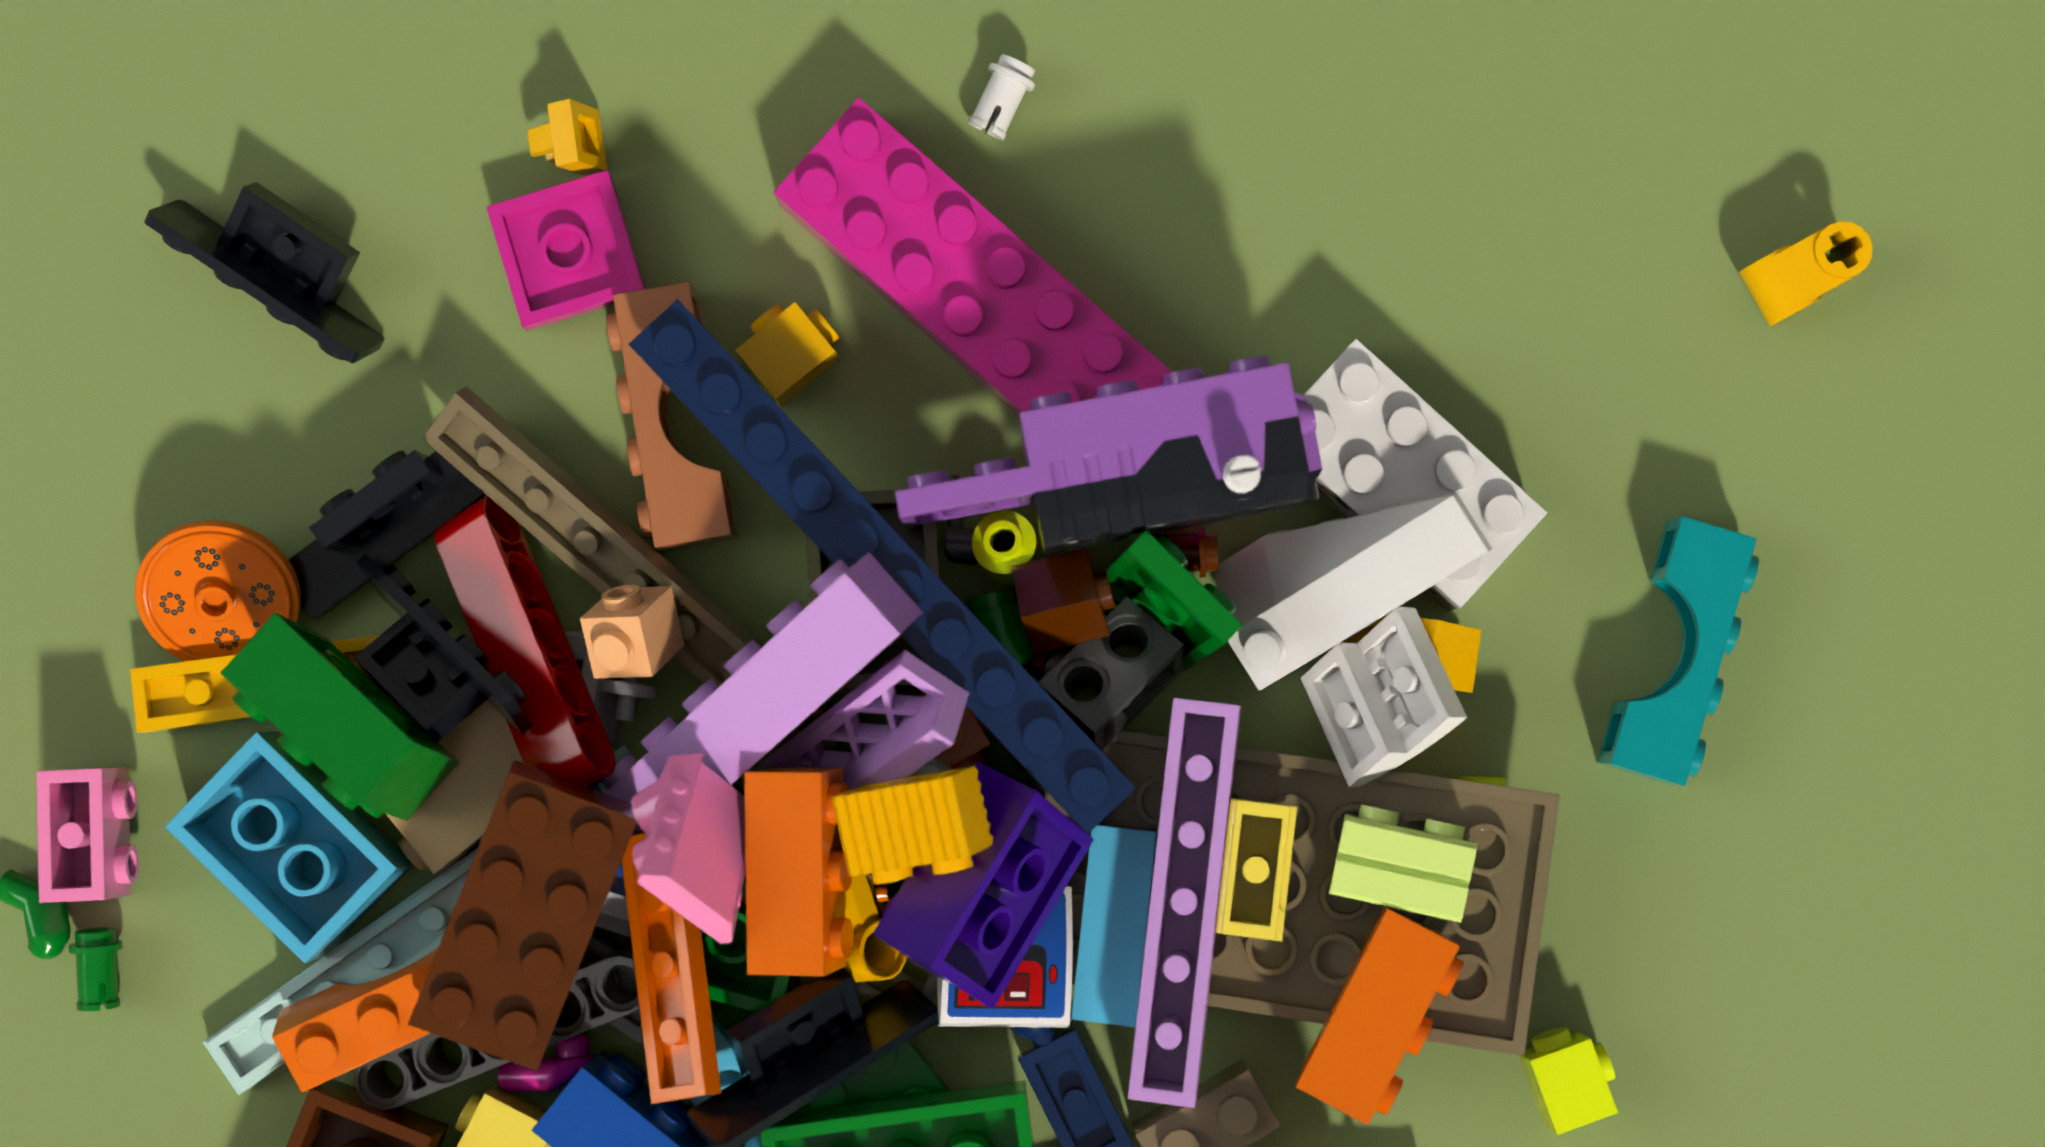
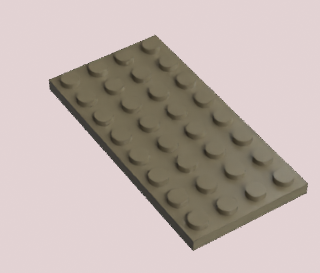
[1033,730,1560,1056]

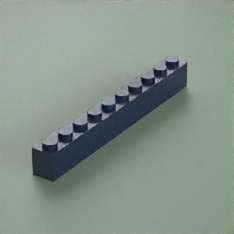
[628,299,1136,834]

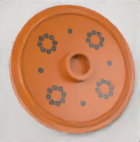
[135,520,301,661]

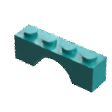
[1597,516,1759,786]

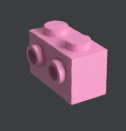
[36,767,139,903]

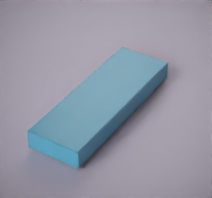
[1071,824,1158,1027]

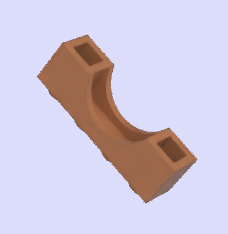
[606,282,738,551]

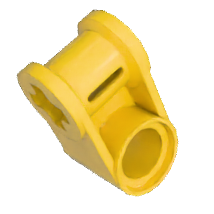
[1738,221,1873,327]

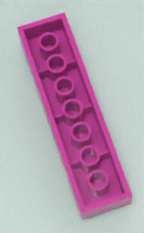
[773,97,1172,536]

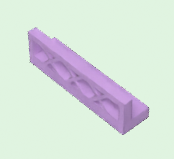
[759,650,969,789]

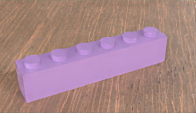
[601,552,923,835]
[1128,698,1242,1108]

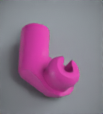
[498,1032,594,1092]

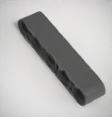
[354,945,639,1110]

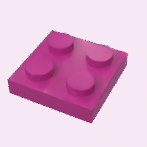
[486,170,646,331]

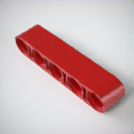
[435,495,616,787]

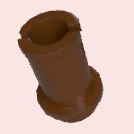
[1152,527,1219,578]

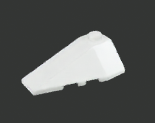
[1215,493,1492,691]

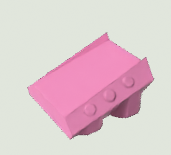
[632,753,746,944]

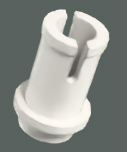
[968,54,1035,141]

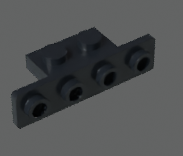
[144,182,385,363]
[288,450,486,619]
[354,554,533,743]
[688,968,938,1147]

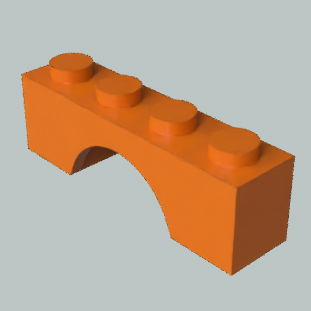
[272,948,438,1093]

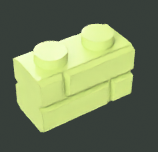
[1329,804,1477,923]

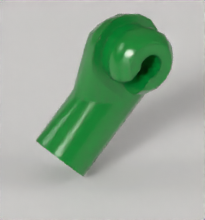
[0,869,71,959]

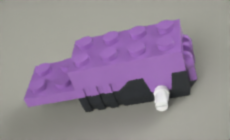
[895,355,1323,555]

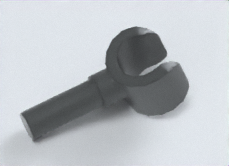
[945,475,978,566]

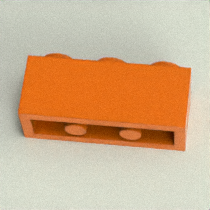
[744,767,854,977]
[1296,906,1464,1126]

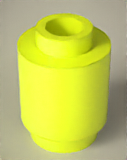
[972,510,1043,585]

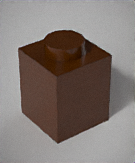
[1011,547,1116,654]

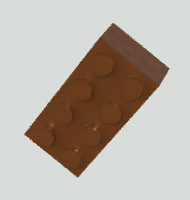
[408,760,637,1071]

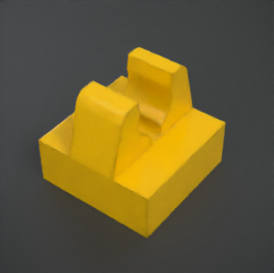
[527,98,608,176]

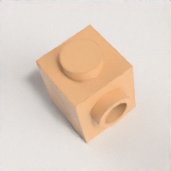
[580,585,684,679]

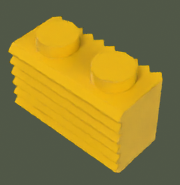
[831,766,993,884]

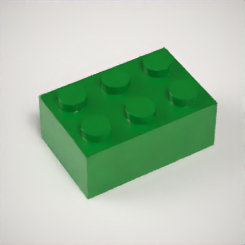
[220,612,459,821]

